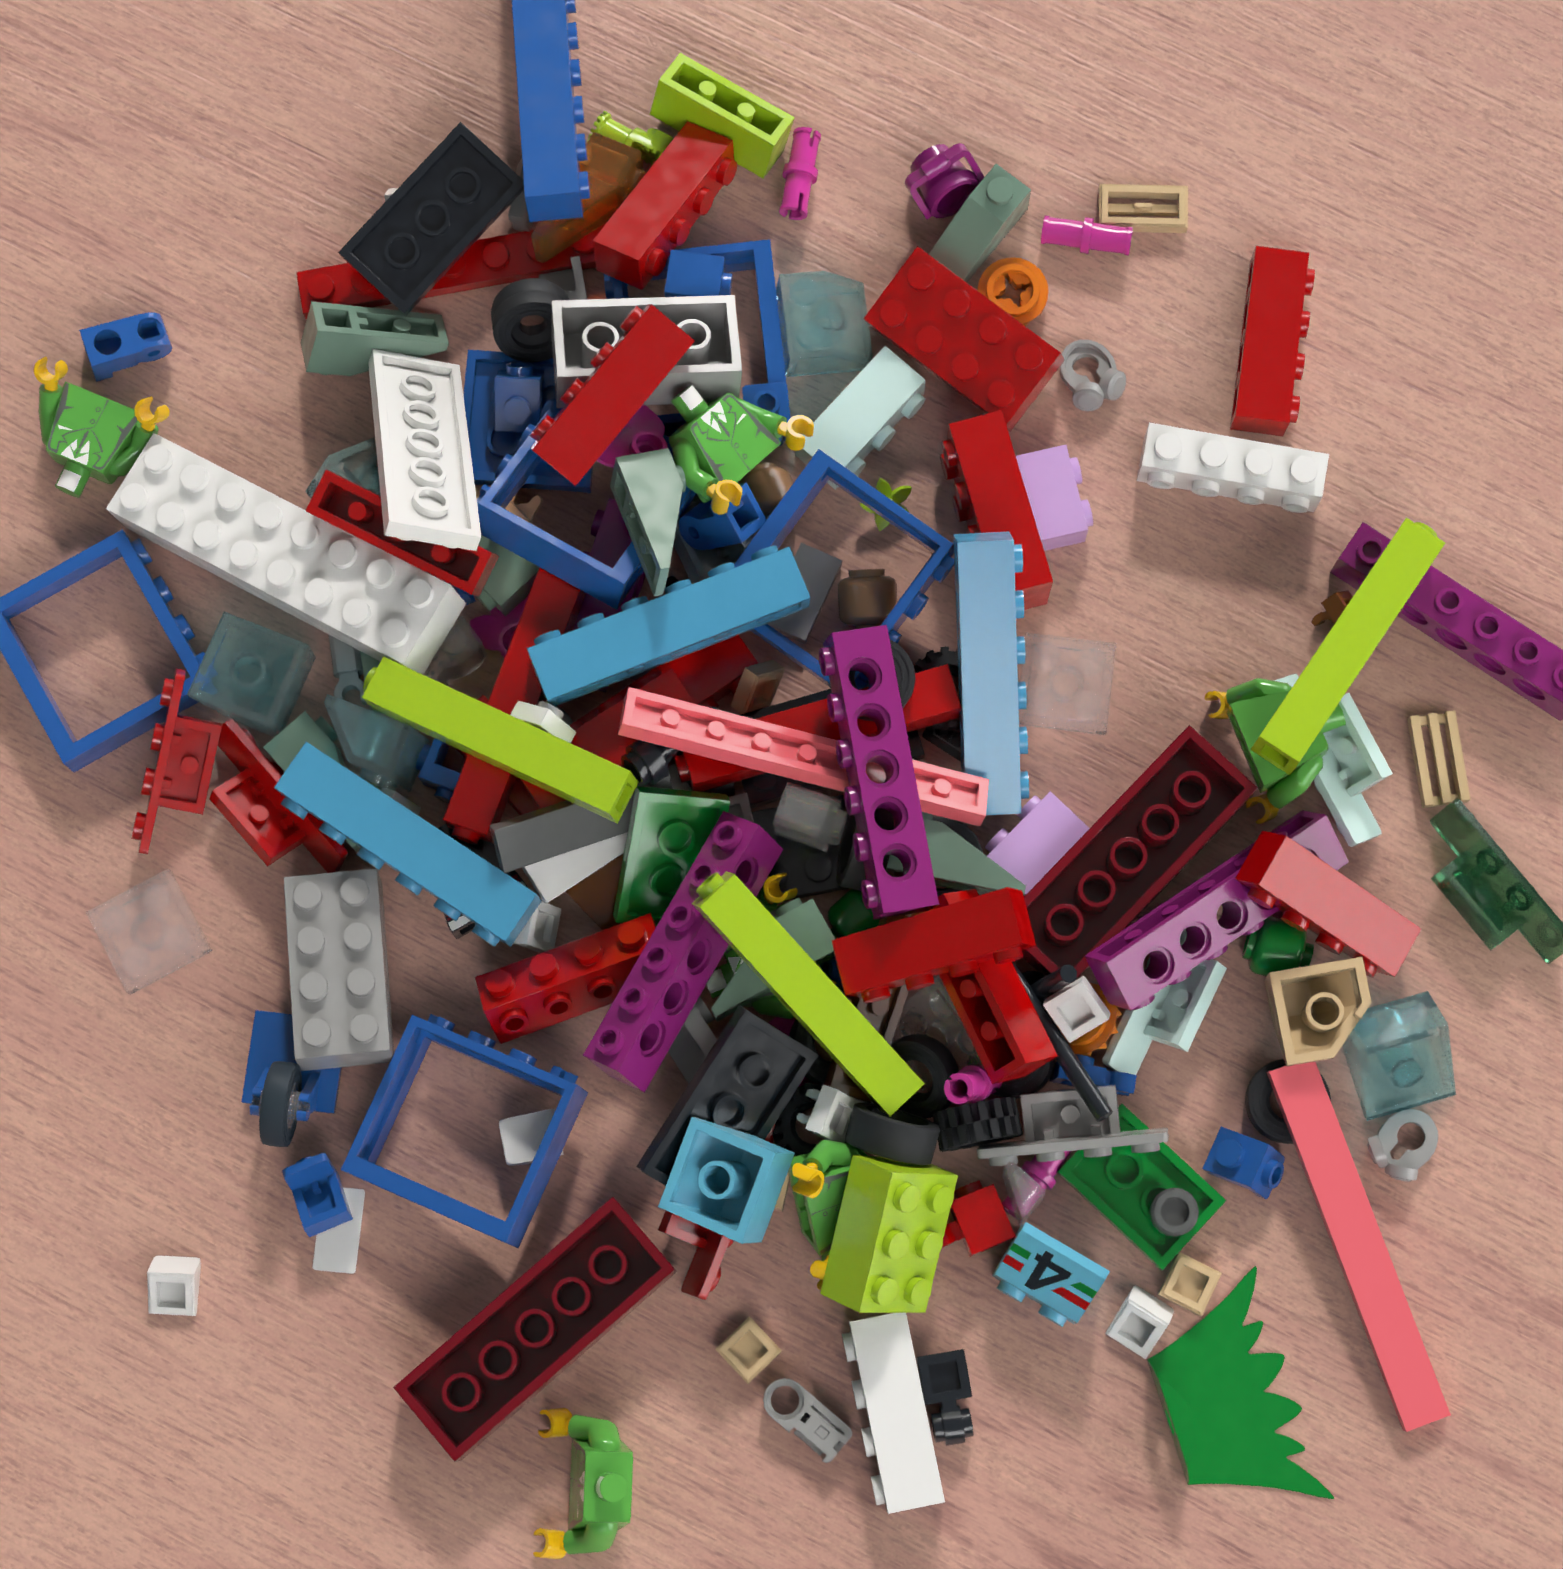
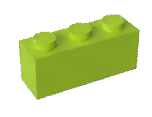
[650,53,795,179]

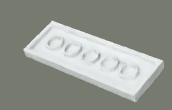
[368,349,481,551]

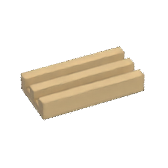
[1098,184,1188,233]
[1407,710,1471,808]

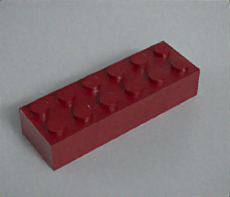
[1022,725,1258,991]
[393,1197,677,1462]

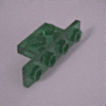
[1430,798,1563,964]

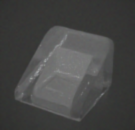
[1002,1161,1046,1226]

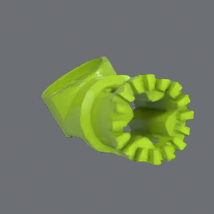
[587,111,674,166]

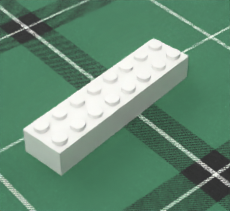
[106,433,466,674]

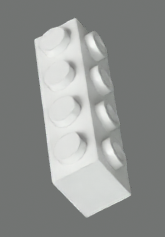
[1136,422,1329,513]

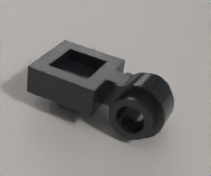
[916,1349,974,1446]

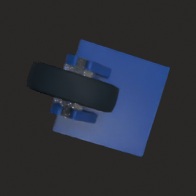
[241,1010,342,1147]

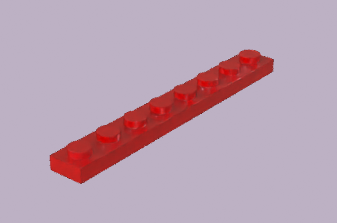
[296,216,612,319]

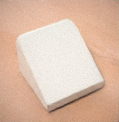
[499,1109,564,1166]
[147,1256,201,1316]
[1105,1285,1174,1359]

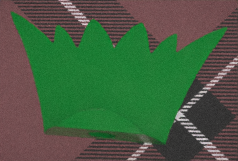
[1147,1266,1334,1499]

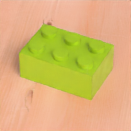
[820,1155,958,1313]

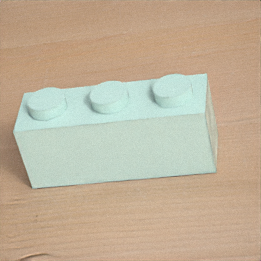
[795,346,926,490]

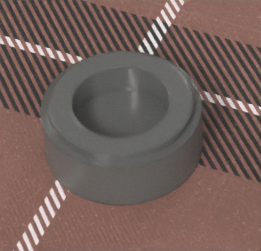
[1149,1188,1199,1237]

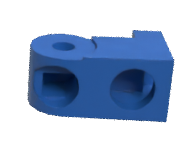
[79,312,172,382]
[678,482,767,550]

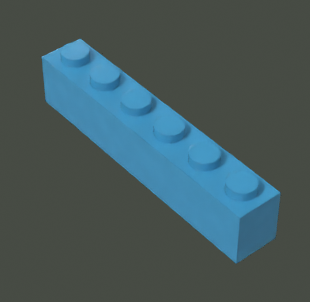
[953,531,1029,815]
[527,546,811,706]
[274,742,542,947]

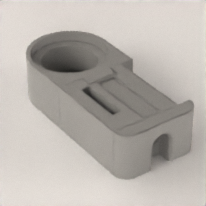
[763,1378,852,1463]

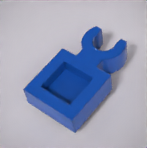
[1049,1054,1137,1096]

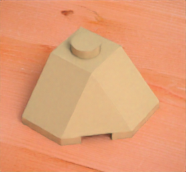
[1264,957,1372,1066]

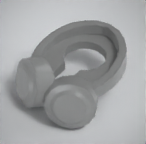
[1060,340,1126,411]
[1367,1109,1438,1182]

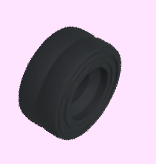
[491,278,569,362]

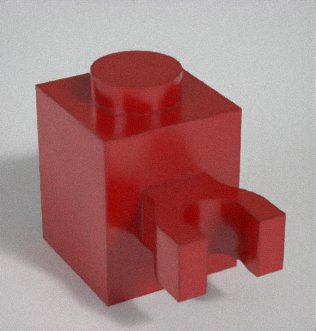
[942,1180,1016,1257]

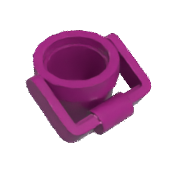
[905,143,984,220]

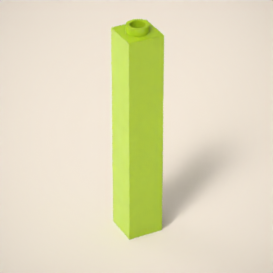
[1250,517,1446,775]
[362,656,639,824]
[692,871,925,1117]

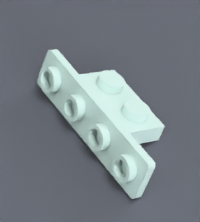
[1274,674,1393,847]
[1102,929,1227,1075]

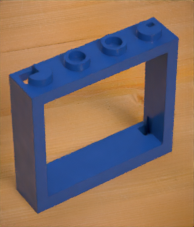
[604,239,787,436]
[477,398,697,610]
[734,449,954,689]
[0,529,218,773]
[341,1014,588,1249]

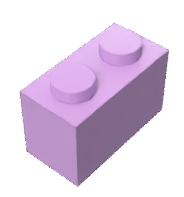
[1016,445,1093,551]
[985,791,1090,896]

